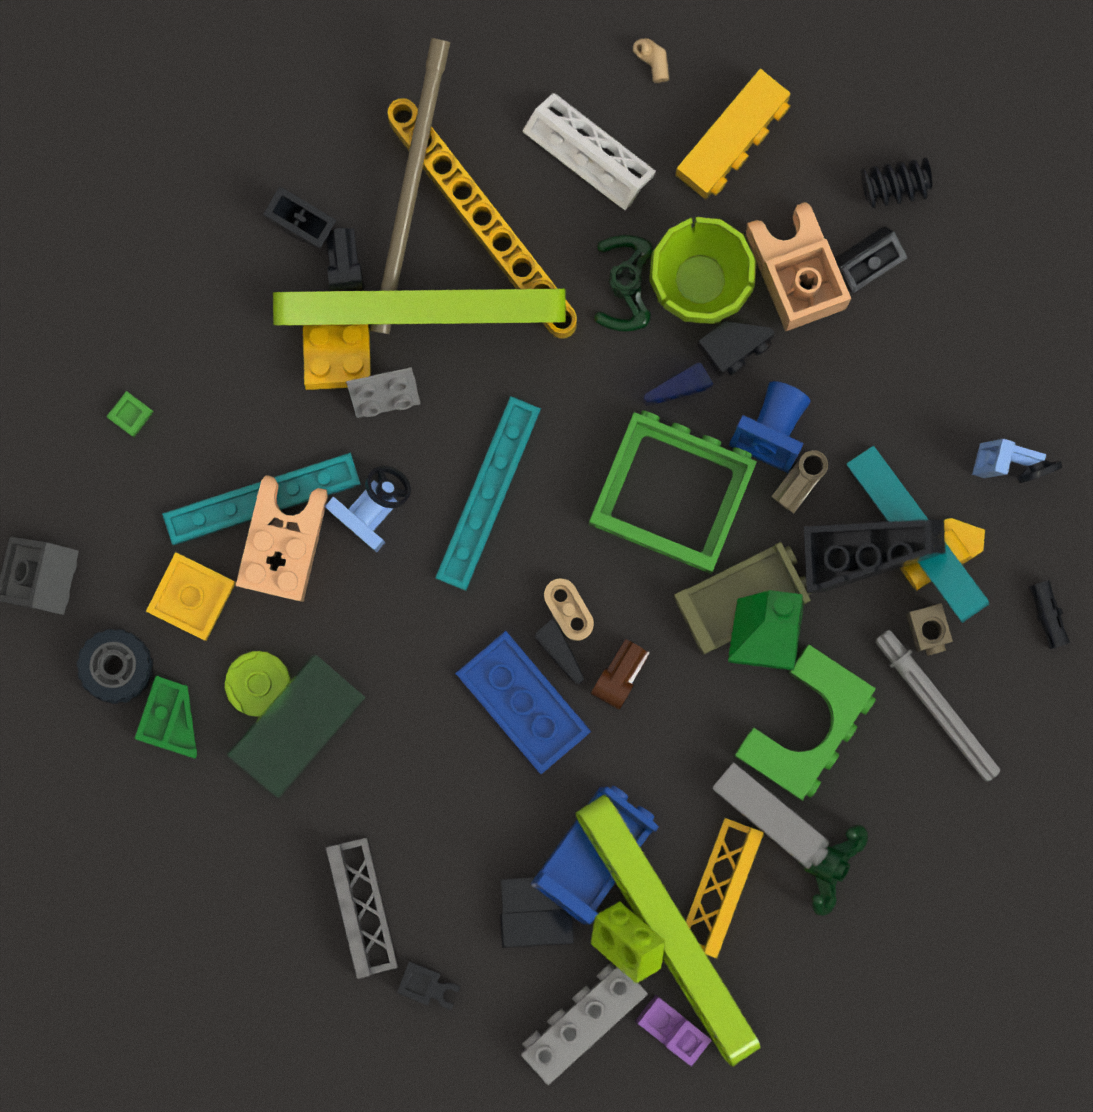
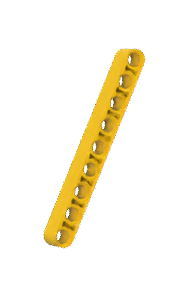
[388,98,577,338]

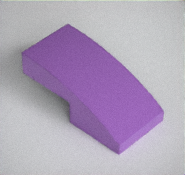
[635,995,712,1066]

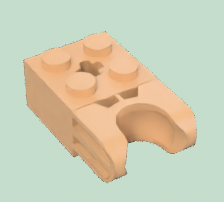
[746,202,851,332]
[236,475,328,602]

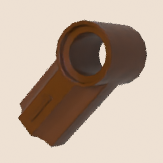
[591,639,650,710]

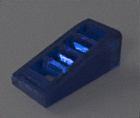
[643,362,713,406]

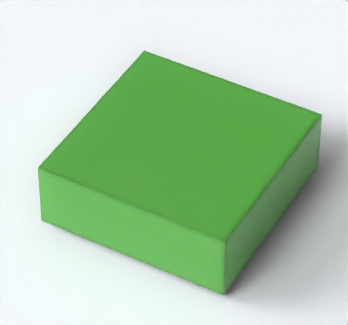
[106,391,154,438]

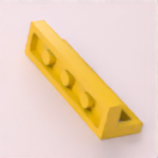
[685,818,764,958]

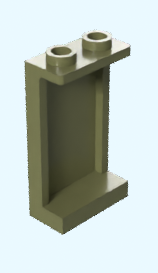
[673,542,812,656]

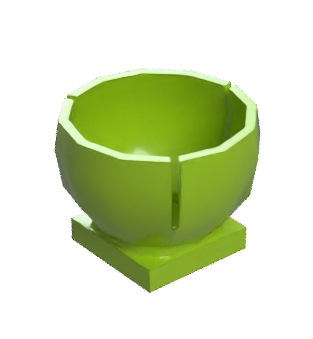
[649,217,756,324]

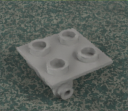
[346,367,421,418]

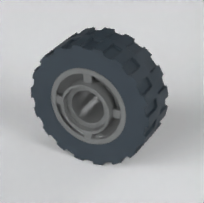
[76,629,153,704]

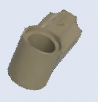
[771,450,828,514]

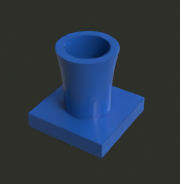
[728,381,811,473]

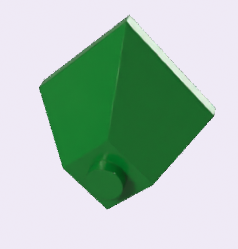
[728,590,803,670]

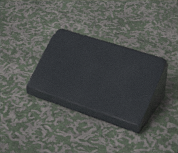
[835,226,908,293]

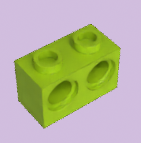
[591,902,666,984]

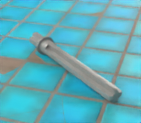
[876,630,1000,782]

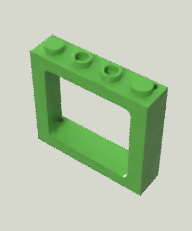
[589,410,757,574]

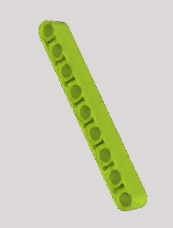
[273,289,566,325]
[575,795,761,1067]

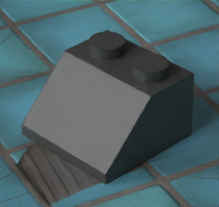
[0,537,79,615]

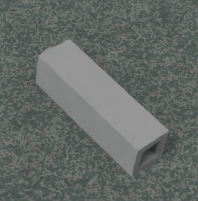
[712,762,829,869]

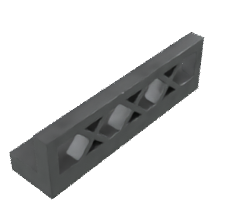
[326,838,398,979]

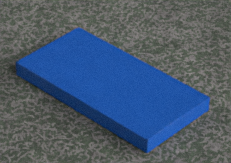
[455,631,591,774]

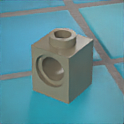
[906,603,953,656]

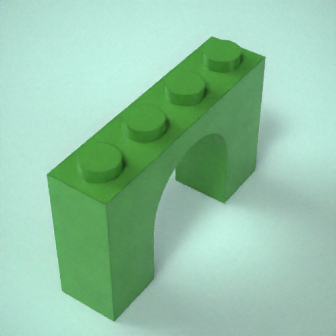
[734,645,876,800]

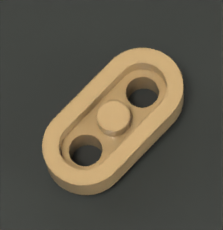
[544,578,594,641]

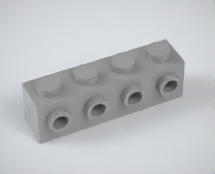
[521,963,648,1085]

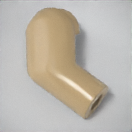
[633,39,669,83]

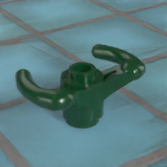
[594,235,653,332]
[799,825,868,916]

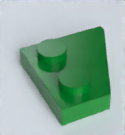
[134,676,197,759]

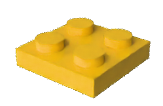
[303,324,371,390]
[146,552,236,641]

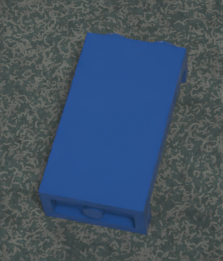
[530,786,659,924]

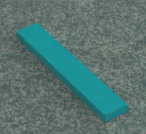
[435,396,541,591]
[847,445,989,623]
[162,453,361,546]

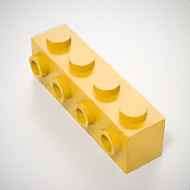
[676,69,791,200]

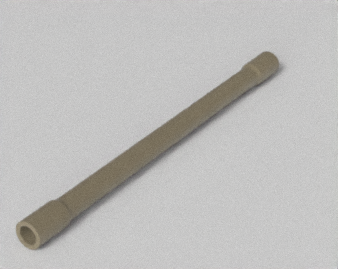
[370,38,451,334]

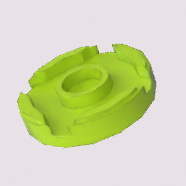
[225,651,291,717]

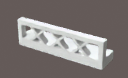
[522,93,656,210]

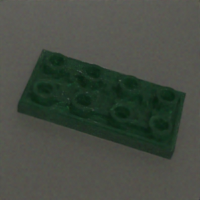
[227,654,366,798]

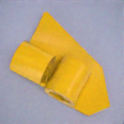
[900,518,985,591]

